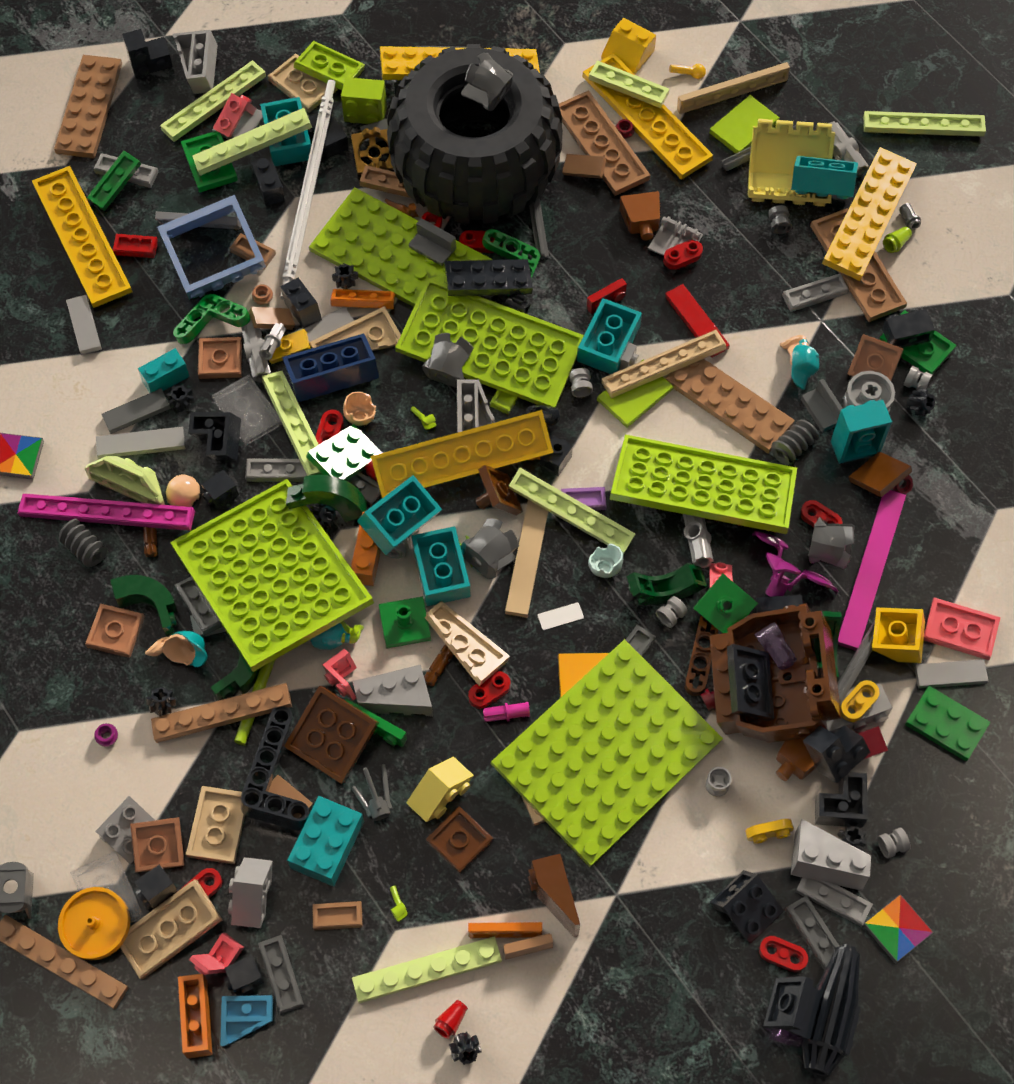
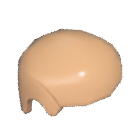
[343,392,376,426]
[166,475,200,507]

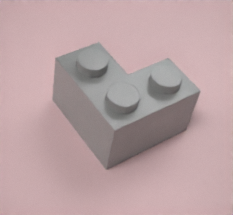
[228,857,273,928]

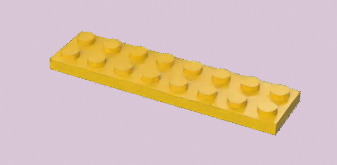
[380,46,540,80]
[582,53,713,180]
[822,147,917,281]
[32,166,132,308]
[371,410,553,498]

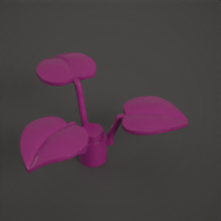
[752,530,838,597]

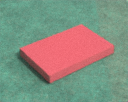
[923,598,1001,660]

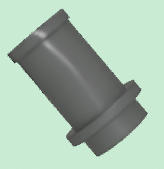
[899,203,921,230]

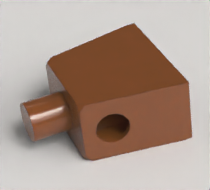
[619,191,660,240]
[776,738,816,781]

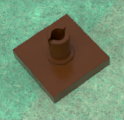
[476,465,523,516]

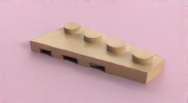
[309,306,401,351]
[425,601,510,686]

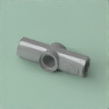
[828,121,869,178]
[241,320,271,383]
[683,514,714,568]

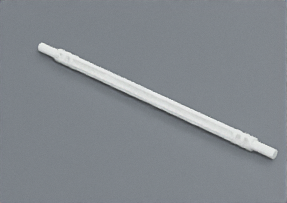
[280,80,336,299]

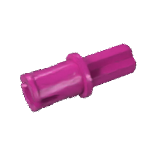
[483,702,530,722]

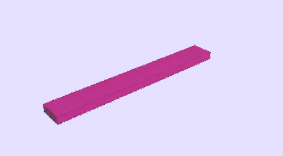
[838,490,906,651]
[18,493,195,531]

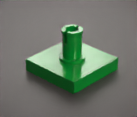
[693,573,758,634]
[379,596,431,649]

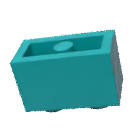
[138,348,190,393]

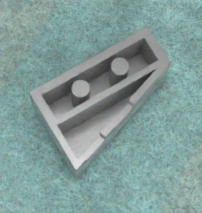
[173,30,218,94]
[457,380,495,433]
[353,664,433,716]
[791,819,871,891]

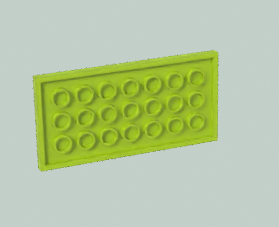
[309,187,492,307]
[395,278,584,408]
[610,435,797,534]

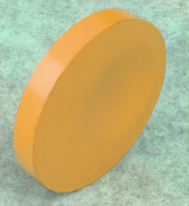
[58,887,130,960]

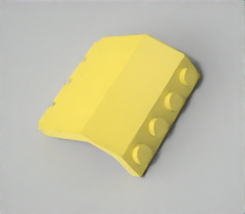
[748,119,835,206]

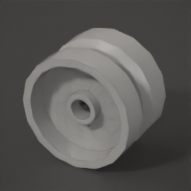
[842,371,895,413]

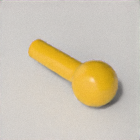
[669,64,706,79]

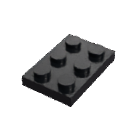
[727,644,775,721]

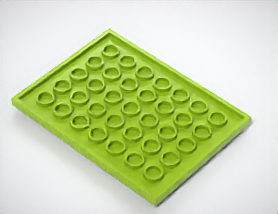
[170,479,374,672]
[491,639,723,867]

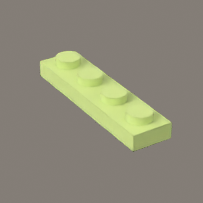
[589,60,669,108]

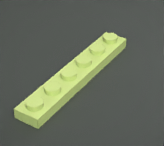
[160,60,266,142]
[193,108,312,175]
[863,111,986,136]
[262,371,323,476]
[509,468,635,554]
[352,936,502,1003]

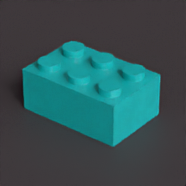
[260,97,311,166]
[791,156,858,199]
[577,298,642,374]
[831,400,892,464]
[357,475,442,555]
[411,526,471,607]
[287,796,364,887]

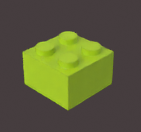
[341,77,387,124]

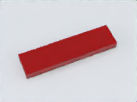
[665,284,730,358]

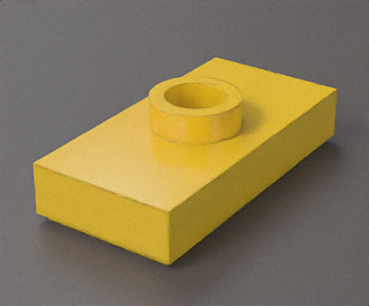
[269,329,311,364]

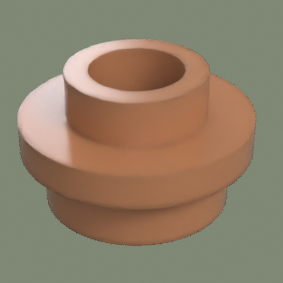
[252,284,273,305]

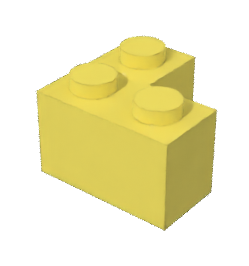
[406,757,474,822]

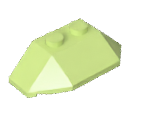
[85,456,165,505]

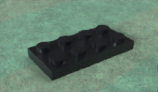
[444,259,533,296]

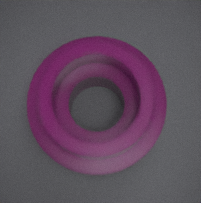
[94,723,118,747]

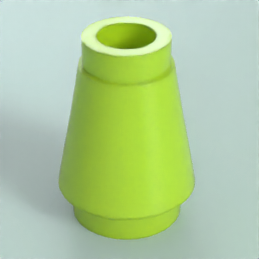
[883,227,912,253]

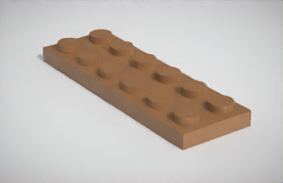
[54,55,122,158]
[559,90,650,196]
[810,208,907,322]
[665,359,795,454]

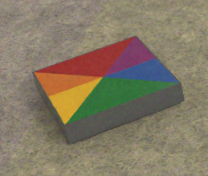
[0,433,44,480]
[863,894,933,964]

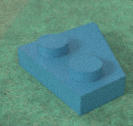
[220,995,273,1046]

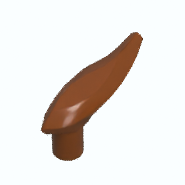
[385,198,419,218]

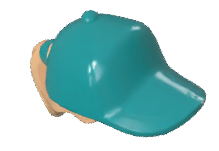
[780,335,819,390]
[145,631,207,667]

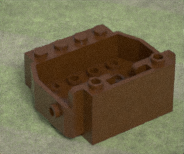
[710,603,841,743]

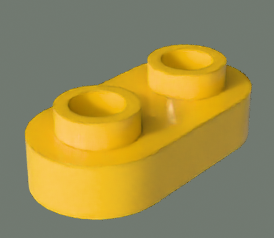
[840,680,880,722]
[745,818,794,844]

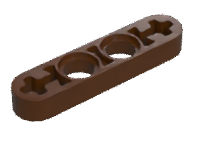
[685,616,718,696]

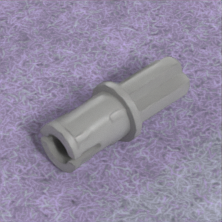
[259,323,286,360]

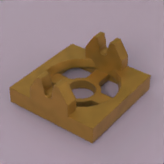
[351,127,394,175]

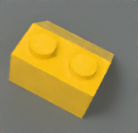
[601,18,656,74]
[872,608,925,663]

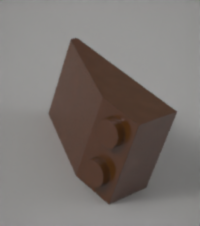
[528,854,580,937]

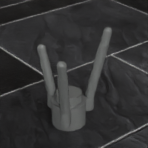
[352,764,393,821]

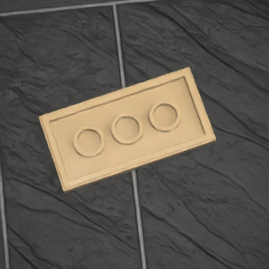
[120,879,222,980]

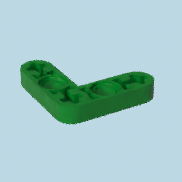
[482,229,540,297]
[173,294,251,344]

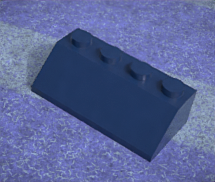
[282,333,379,402]

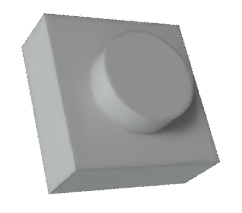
[620,343,639,370]

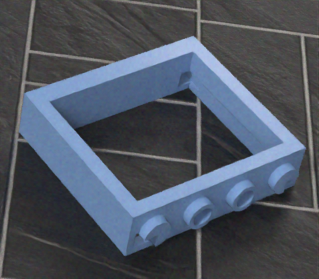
[157,195,266,299]

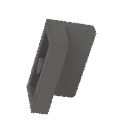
[409,218,456,266]
[801,379,843,433]

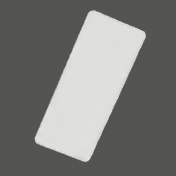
[538,603,584,630]

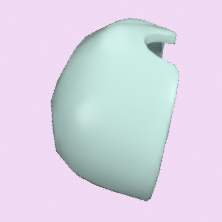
[588,544,623,578]

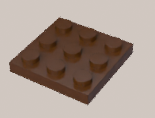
[284,686,379,784]

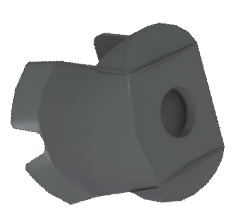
[461,53,513,111]
[423,333,474,388]
[808,517,855,569]
[461,519,519,579]
[0,862,34,919]

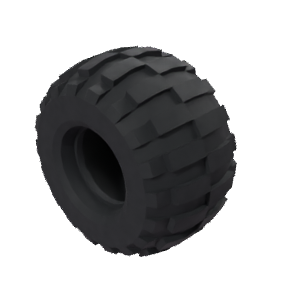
[387,44,563,224]

